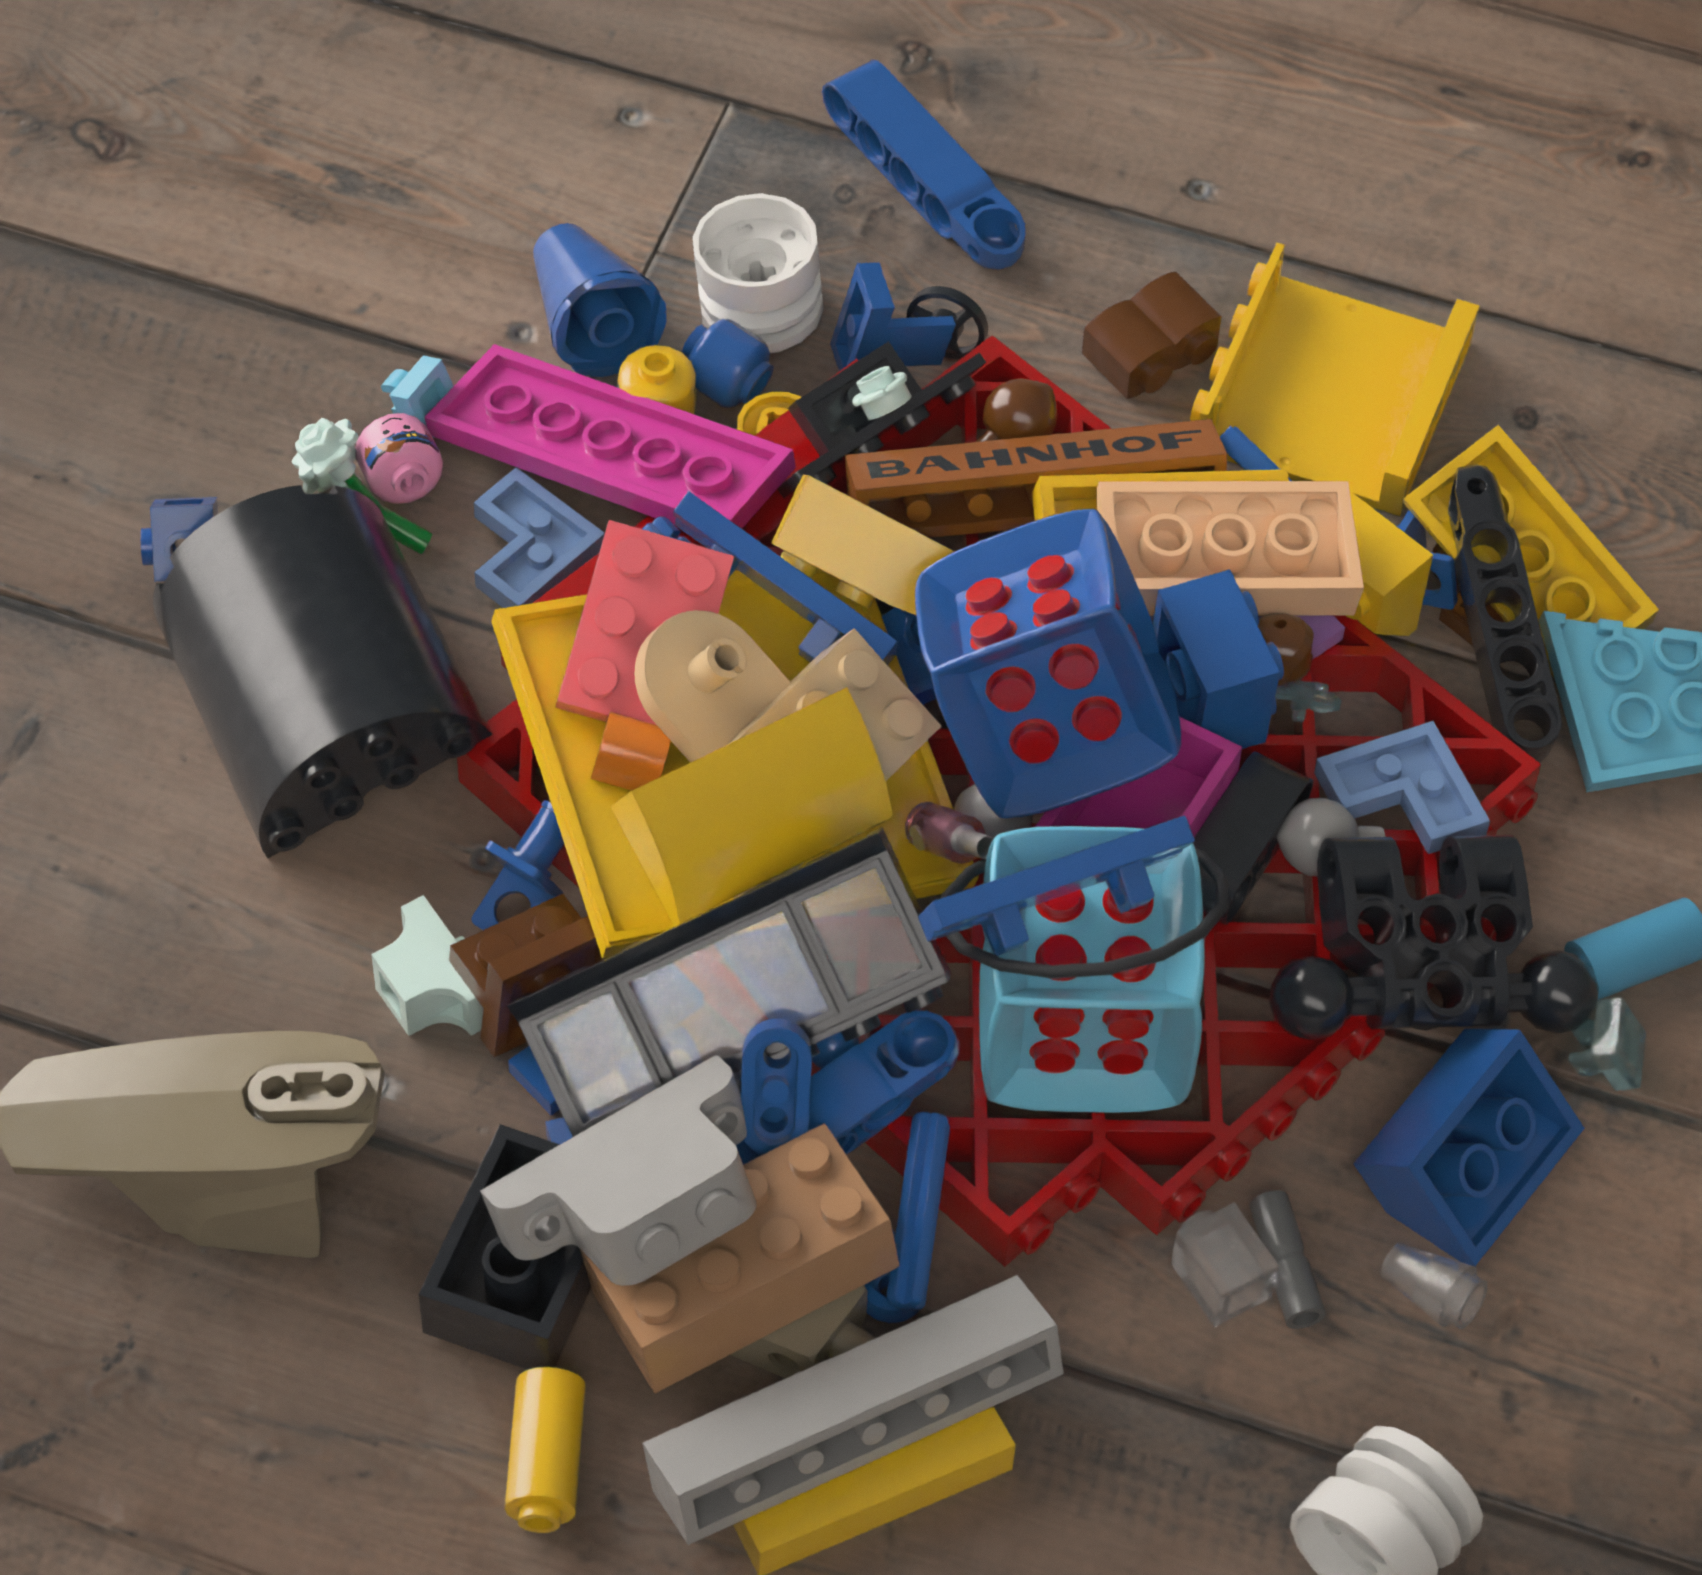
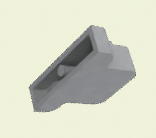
[480,1055,756,1286]

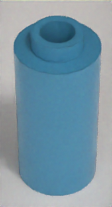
[1564,897,1702,1000]

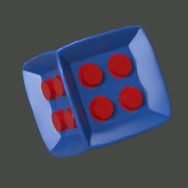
[915,509,1181,818]

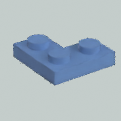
[473,467,605,608]
[1314,721,1490,854]

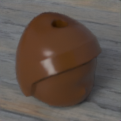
[1258,613,1314,686]

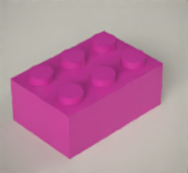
[1035,716,1242,837]

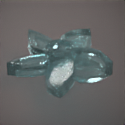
[1275,681,1342,722]

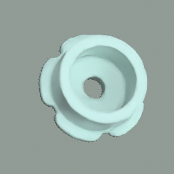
[852,366,912,420]

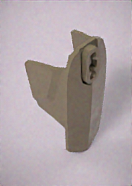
[0,1031,385,1258]

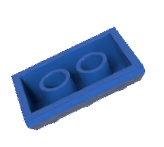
[1354,1028,1585,1267]

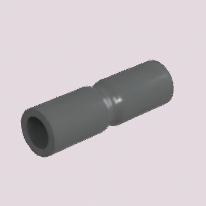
[1249,1190,1326,1329]

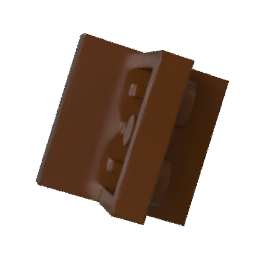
[449,893,609,1058]

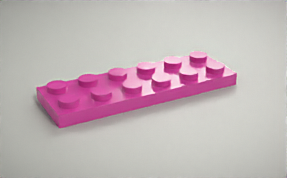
[424,344,796,529]

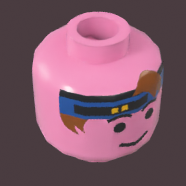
[355,413,443,504]

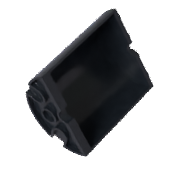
[153,485,493,858]

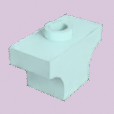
[372,895,484,1036]

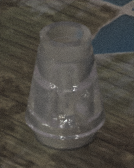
[1381,1242,1488,1329]

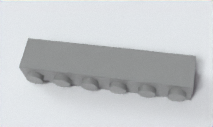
[642,1275,1064,1545]

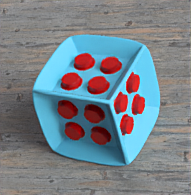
[979,826,1205,1113]

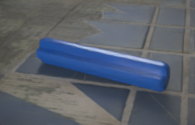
[887,1112,950,1311]

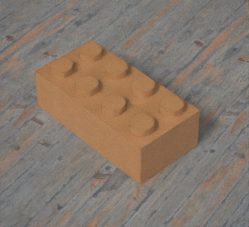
[580,1123,900,1394]

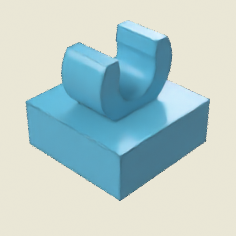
[380,355,454,437]

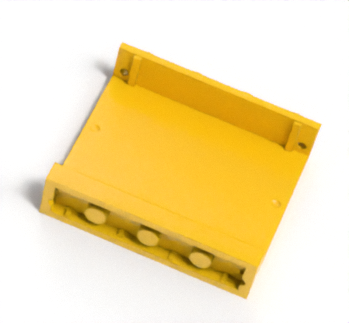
[1190,243,1479,516]

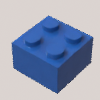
[1153,569,1284,749]

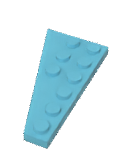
[1538,611,1702,792]

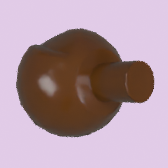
[976,378,1058,442]

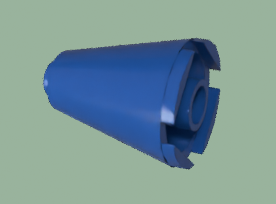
[533,223,667,377]

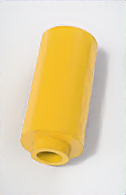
[505,1367,586,1533]

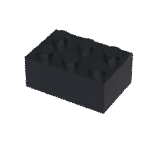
[418,1124,591,1370]

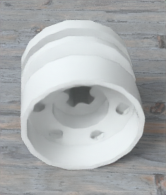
[693,193,824,353]
[1290,1426,1483,1575]

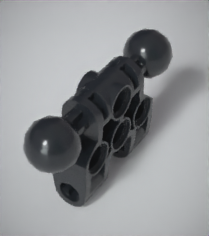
[1269,835,1599,1040]

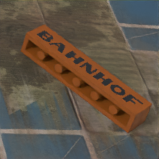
[845,419,1227,538]

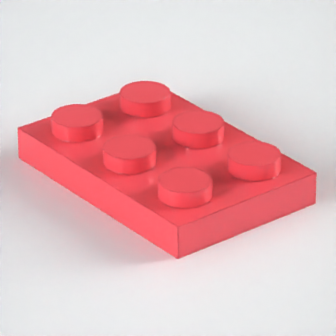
[555,520,734,725]

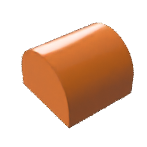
[591,712,671,791]

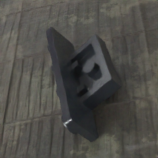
[777,341,987,499]

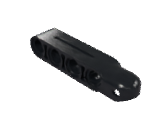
[1448,464,1562,763]

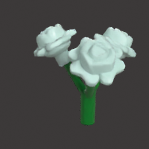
[292,418,433,554]

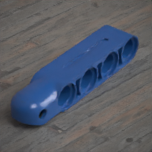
[822,60,1026,270]
[736,1010,959,1165]

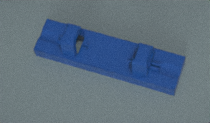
[673,491,897,665]
[918,815,1195,956]

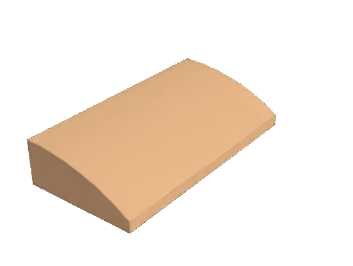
[1097,481,1364,616]

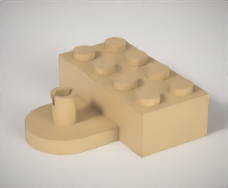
[634,610,941,899]

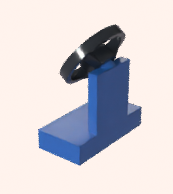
[830,262,988,371]

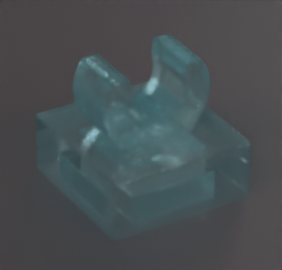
[1569,997,1646,1091]

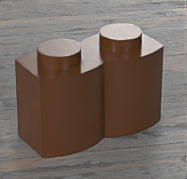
[1082,271,1222,399]

